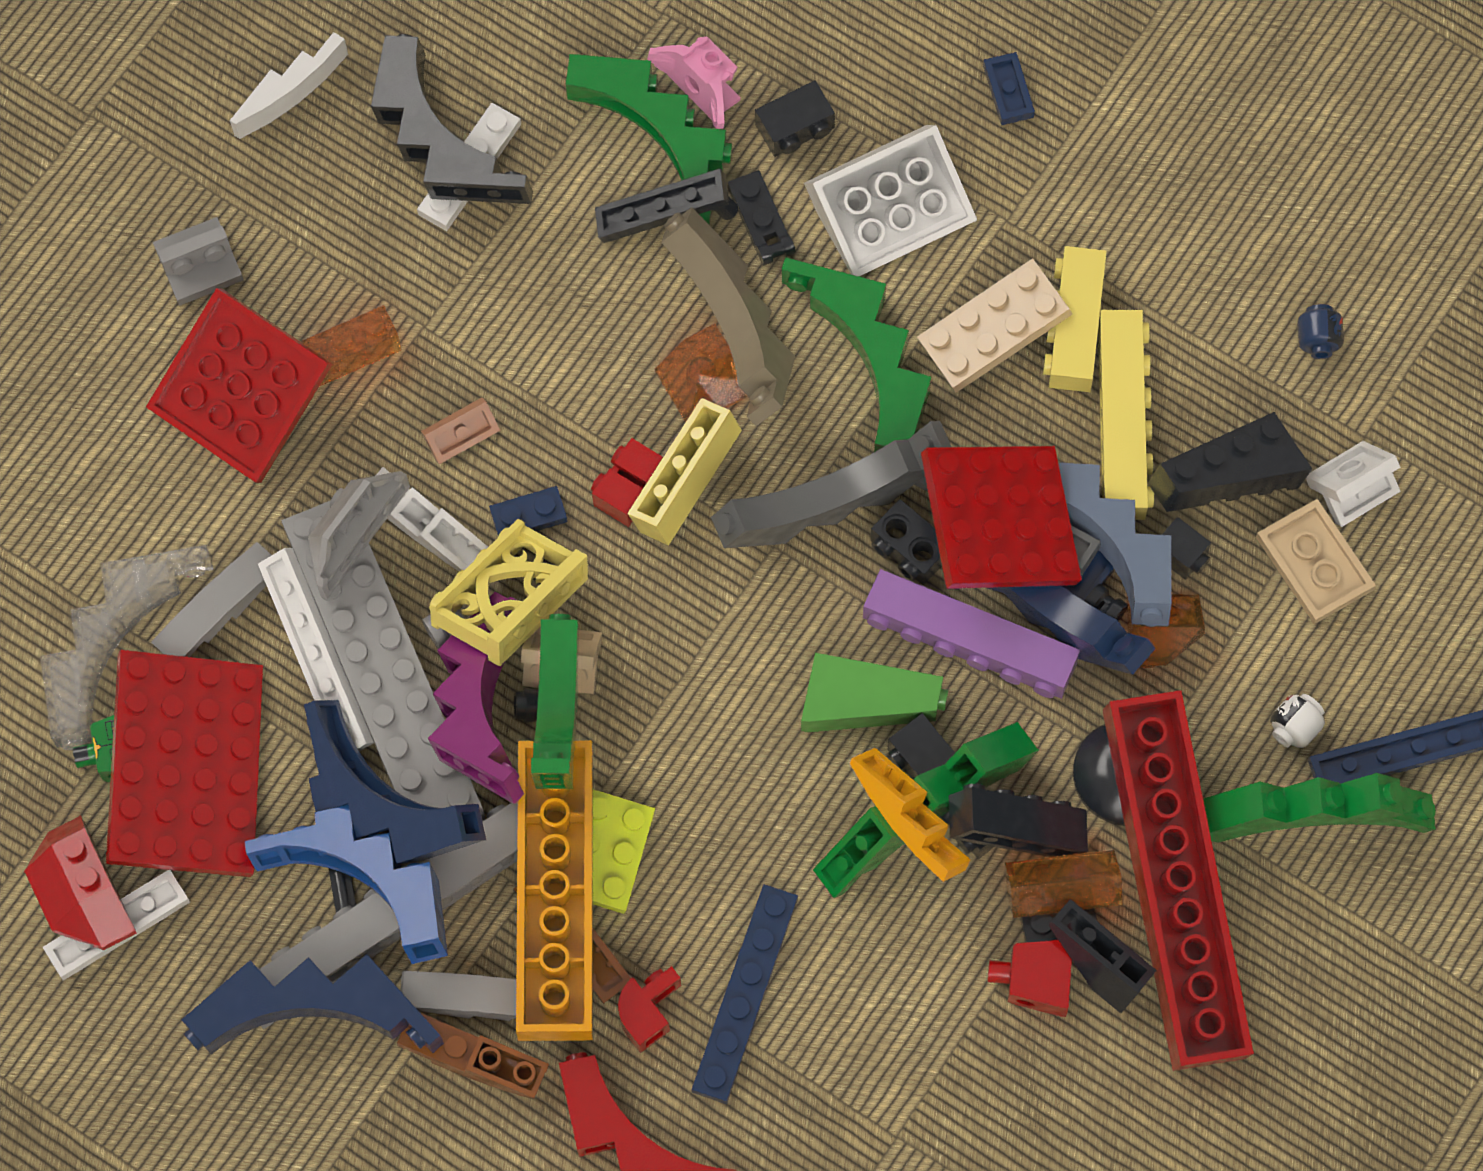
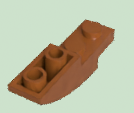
[397,1013,549,1099]

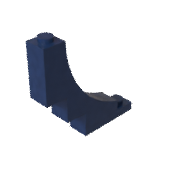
[987,586,1156,675]
[181,954,444,1055]

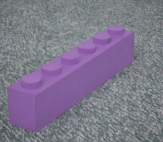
[863,569,1080,699]

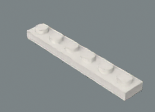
[258,548,374,751]

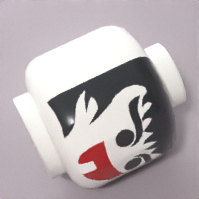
[1270,694,1325,748]

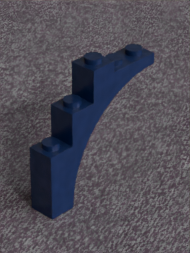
[304,700,486,864]

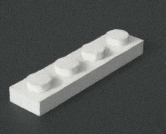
[417,103,521,231]
[43,870,190,981]

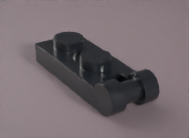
[727,170,796,266]

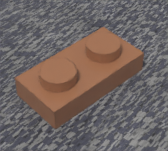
[421,398,500,464]

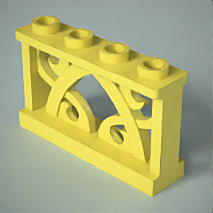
[429,519,588,666]

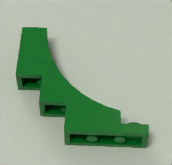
[782,257,931,452]
[531,614,579,789]
[813,722,1039,898]

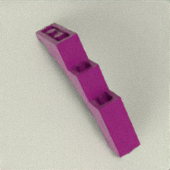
[428,592,524,804]

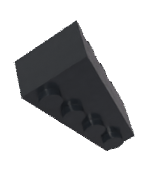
[1148,412,1312,512]

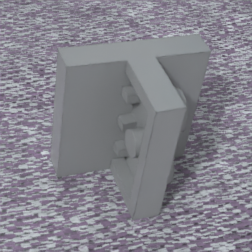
[153,217,244,306]

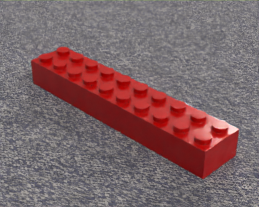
[1102,690,1254,1071]

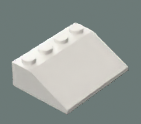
[804,125,977,276]

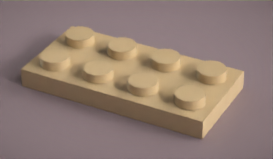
[917,258,1072,393]

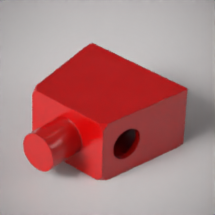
[987,940,1072,1017]

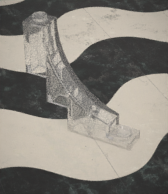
[40,545,214,750]

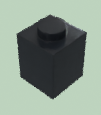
[1162,516,1211,580]

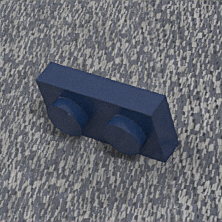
[983,52,1035,126]
[489,486,568,536]

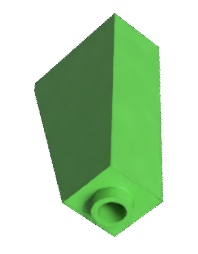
[801,653,948,732]

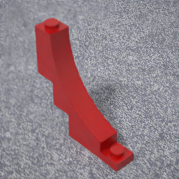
[559,1052,737,1171]

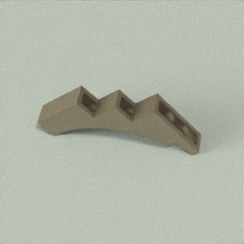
[661,207,795,426]

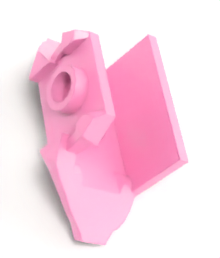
[647,36,741,129]

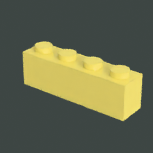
[1043,246,1106,392]
[627,398,742,546]

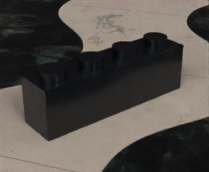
[887,713,994,859]
[949,784,1088,860]

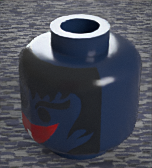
[1297,304,1344,359]

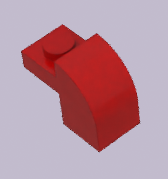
[618,966,681,1053]

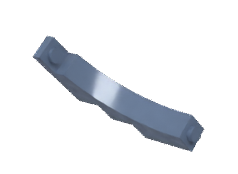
[1058,463,1172,627]

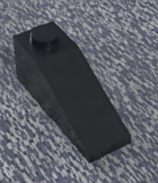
[1049,899,1157,1013]

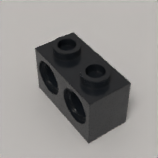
[870,499,942,586]

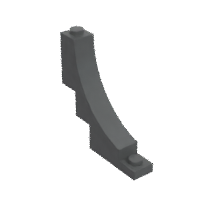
[711,421,952,548]

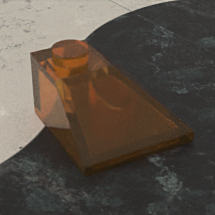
[655,323,748,423]
[1127,594,1205,668]

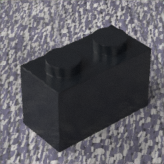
[755,80,835,157]

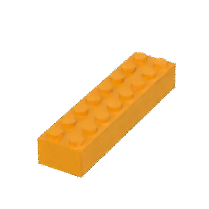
[516,740,593,1041]

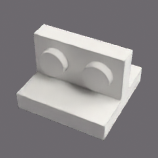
[1306,441,1401,527]

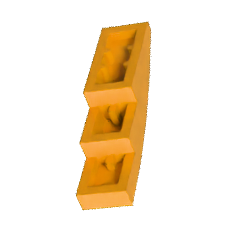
[850,748,971,882]

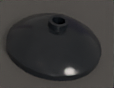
[1073,724,1125,826]

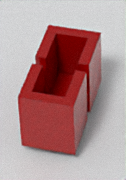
[591,438,663,527]

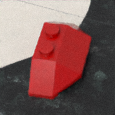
[24,816,137,950]

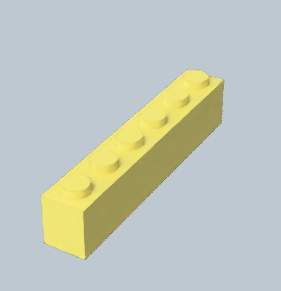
[1098,310,1154,520]

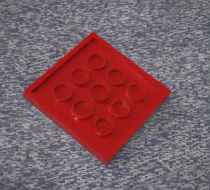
[146,288,333,483]
[921,446,1082,589]

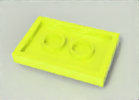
[593,789,655,914]

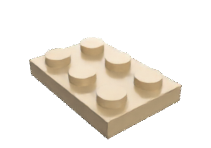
[1256,499,1376,624]

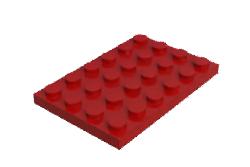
[106,650,263,877]

